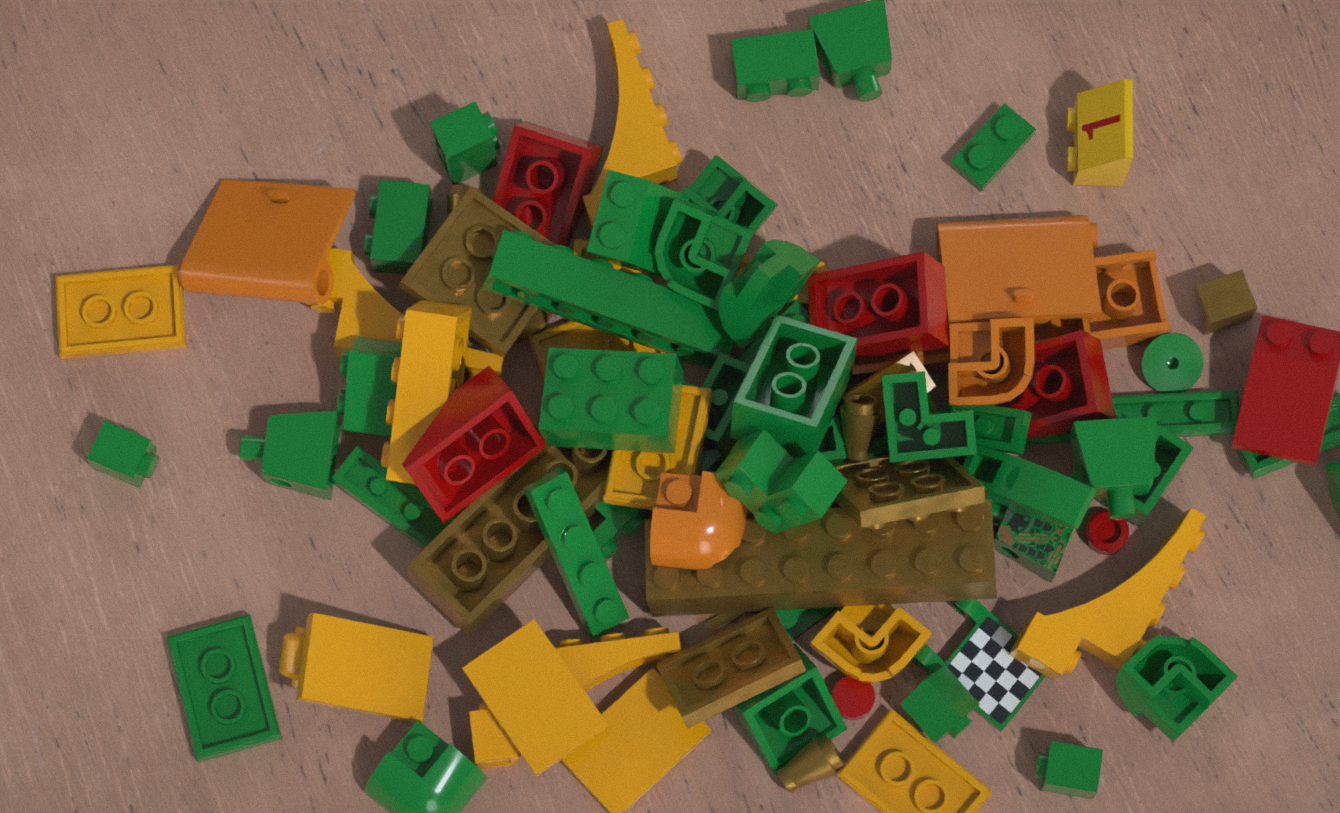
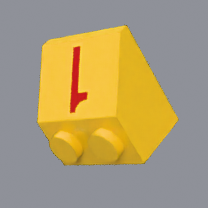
[1066,79,1134,187]

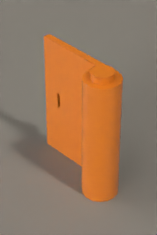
[178,179,356,304]
[936,215,1102,325]

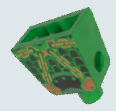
[991,502,1074,583]

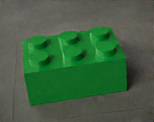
[730,315,857,458]
[538,347,684,453]

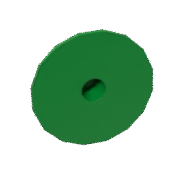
[1141,332,1204,394]

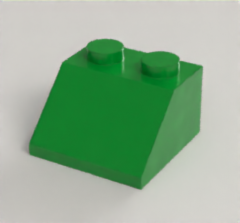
[586,170,690,277]
[732,643,847,775]

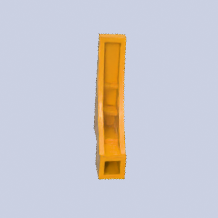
[582,18,682,232]
[306,248,506,381]
[1008,508,1206,680]
[469,627,681,770]

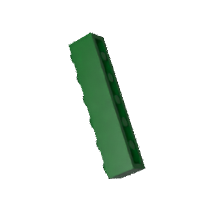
[481,229,734,369]

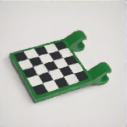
[911,599,1045,732]

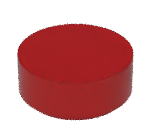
[1085,510,1129,555]
[832,676,875,720]

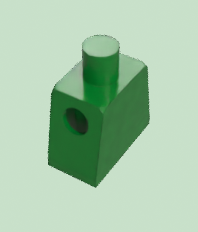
[807,0,892,102]
[239,411,342,500]
[1069,416,1157,520]

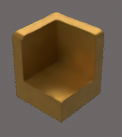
[1195,270,1258,335]

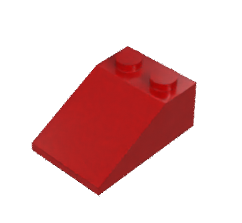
[493,121,604,247]
[808,251,949,356]
[1232,315,1340,466]
[993,330,1116,439]
[402,365,547,523]

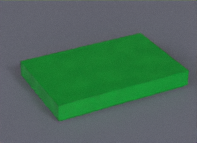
[166,614,282,762]

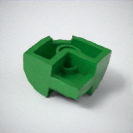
[681,155,778,238]
[654,199,755,311]
[718,239,820,349]
[1115,634,1238,742]
[365,720,487,813]

